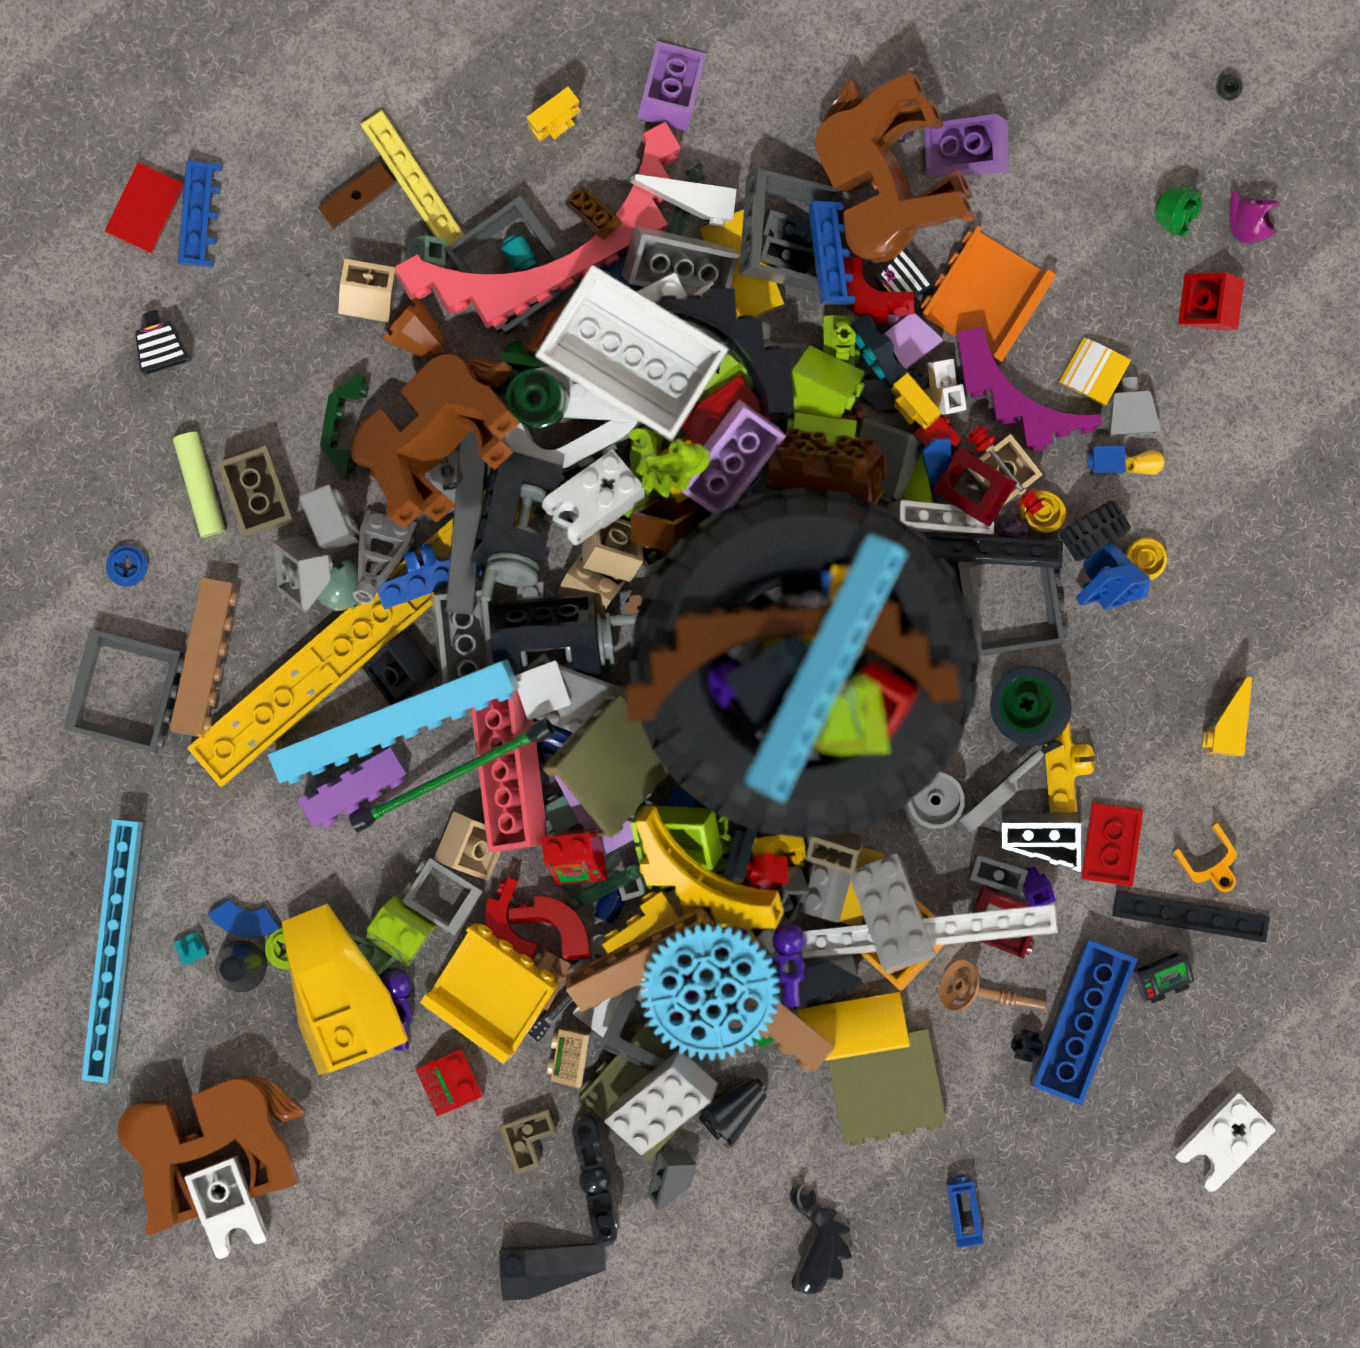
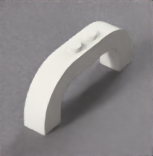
[506,420,642,473]

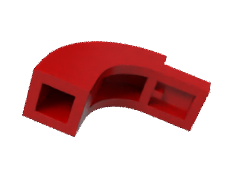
[843,258,914,324]
[485,877,538,959]
[509,896,592,961]

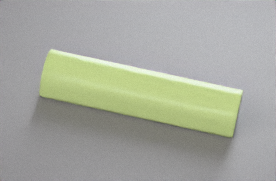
[173,432,226,538]

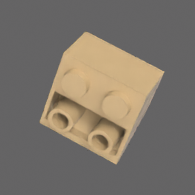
[338,259,397,323]
[556,554,626,619]

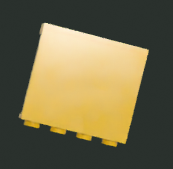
[420,923,560,1064]

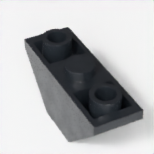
[859,373,929,413]
[793,960,863,1010]

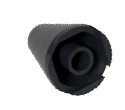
[215,940,267,992]
[697,1078,767,1149]

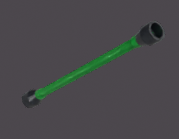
[349,717,555,833]

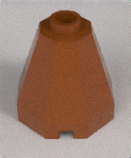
[381,298,446,360]

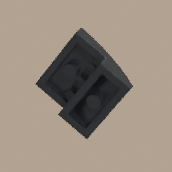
[761,209,813,274]
[723,827,757,884]

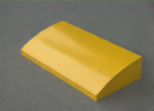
[700,210,784,318]
[797,992,910,1061]

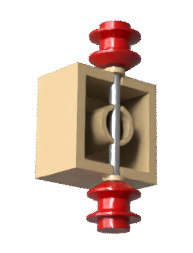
[967,425,1045,516]

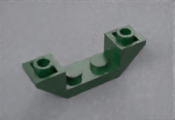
[320,374,369,479]

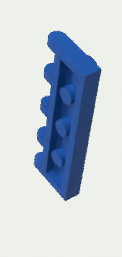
[177,160,222,268]
[808,201,856,305]

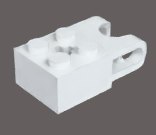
[542,449,645,545]
[1174,1090,1276,1192]
[184,1155,268,1259]

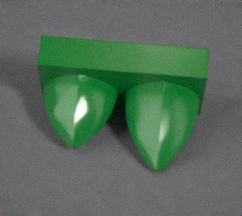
[499,340,550,371]

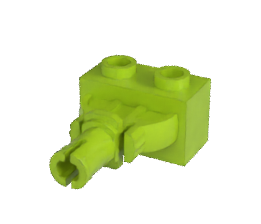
[822,316,860,367]

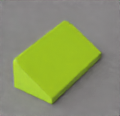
[904,454,933,503]

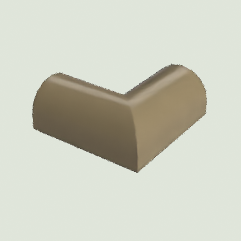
[499,1108,557,1175]

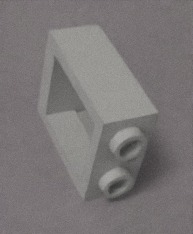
[401,858,484,936]

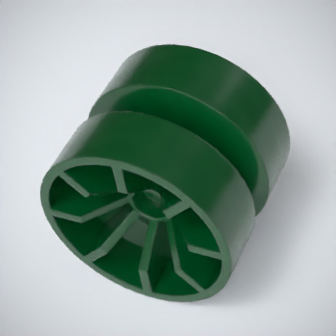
[507,369,569,428]

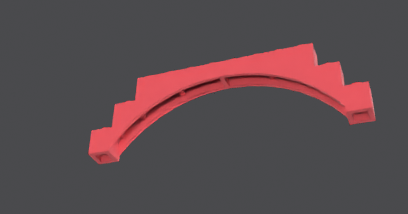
[395,122,681,328]

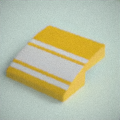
[1059,337,1131,406]

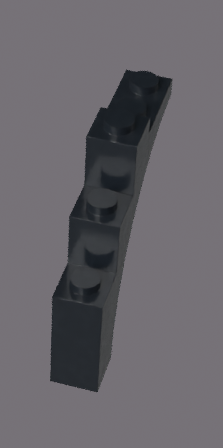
[655,284,795,417]

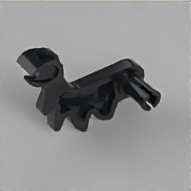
[789,1183,852,1295]

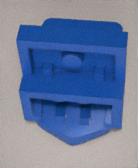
[1076,543,1150,610]

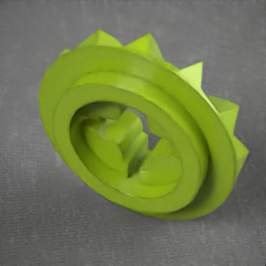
[265,928,289,970]

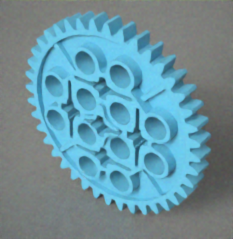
[640,922,780,1060]

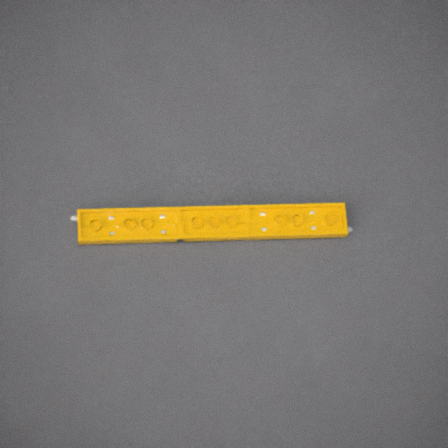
[187,491,537,787]

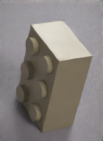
[217,446,295,539]

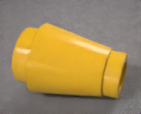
[1125,449,1164,475]

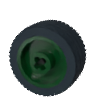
[990,667,1072,746]

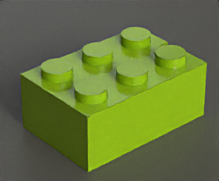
[630,805,723,870]

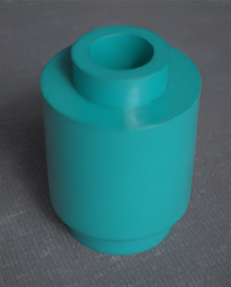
[501,234,537,272]

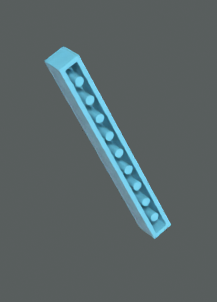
[745,534,907,802]
[268,659,519,785]
[81,819,143,1083]

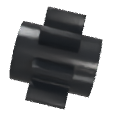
[1011,1029,1043,1063]

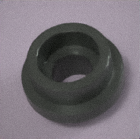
[1216,74,1243,101]

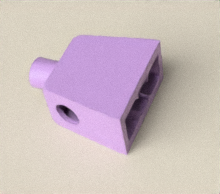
[884,313,943,370]

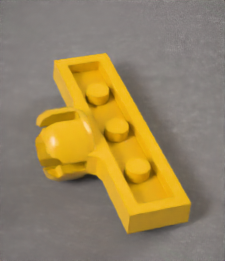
[1044,720,1095,813]

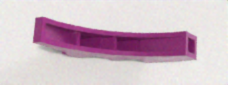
[955,327,1102,452]

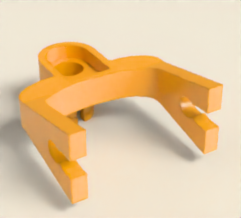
[1173,823,1237,892]

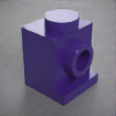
[709,660,742,707]
[1022,866,1056,907]

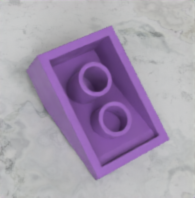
[637,41,706,131]
[925,114,1009,175]

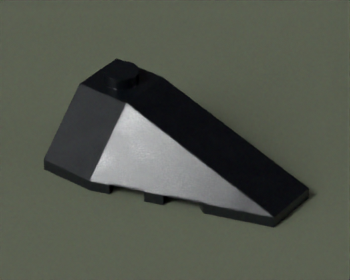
[499,1244,606,1301]

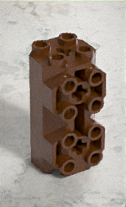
[766,428,887,504]

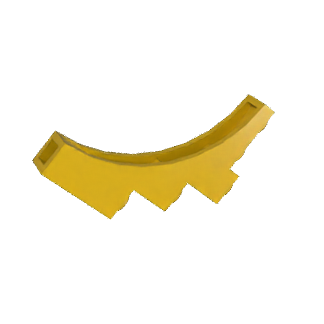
[636,806,784,928]
[602,890,763,970]

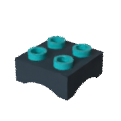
[851,313,907,385]

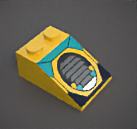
[1201,677,1252,756]

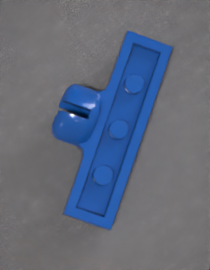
[377,544,482,610]

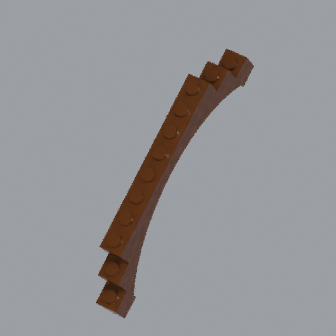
[625,599,959,722]

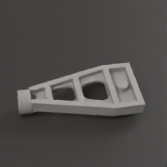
[353,509,417,604]

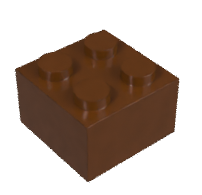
[631,495,703,554]

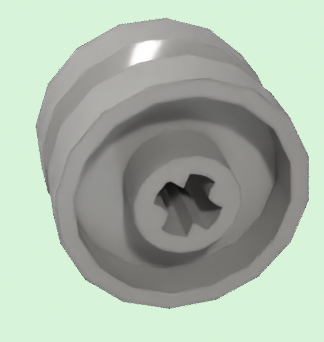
[906,772,964,829]

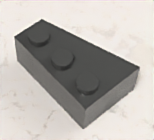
[1002,813,1081,872]

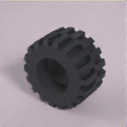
[1059,501,1131,561]

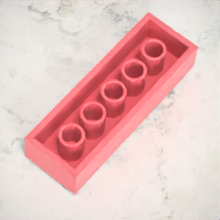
[471,690,548,852]

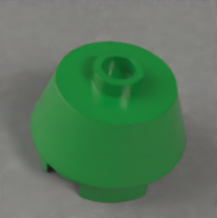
[1155,186,1203,237]

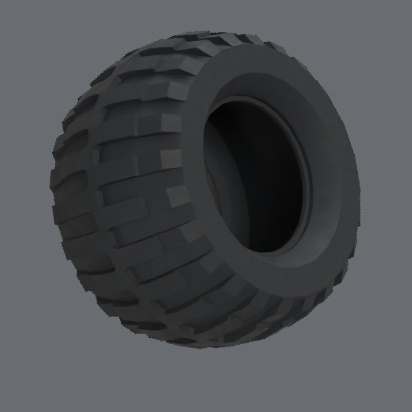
[629,487,980,838]

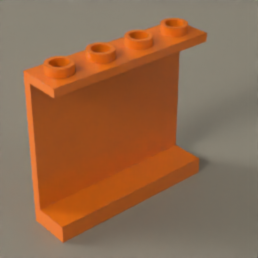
[921,226,1057,365]

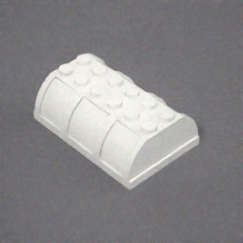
[536,266,728,440]

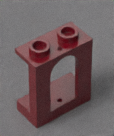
[933,447,1018,526]
[971,887,1035,959]

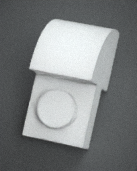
[924,358,966,414]

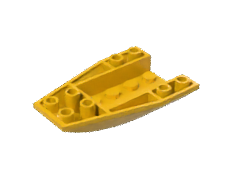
[282,903,408,1075]

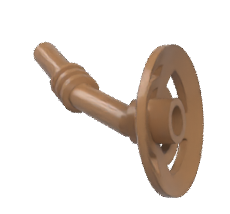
[939,960,1046,1011]

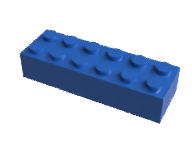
[1030,939,1138,1106]

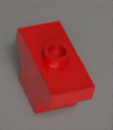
[913,414,962,449]
[742,853,789,888]

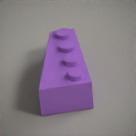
[298,747,408,829]

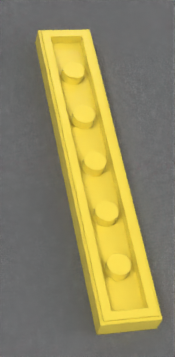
[361,110,464,248]

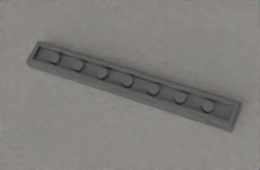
[445,431,485,615]

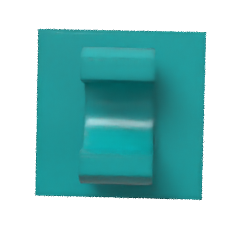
[173,931,209,966]

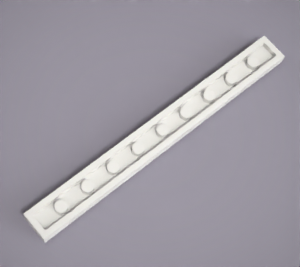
[801,905,1058,959]

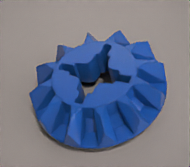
[106,545,148,587]

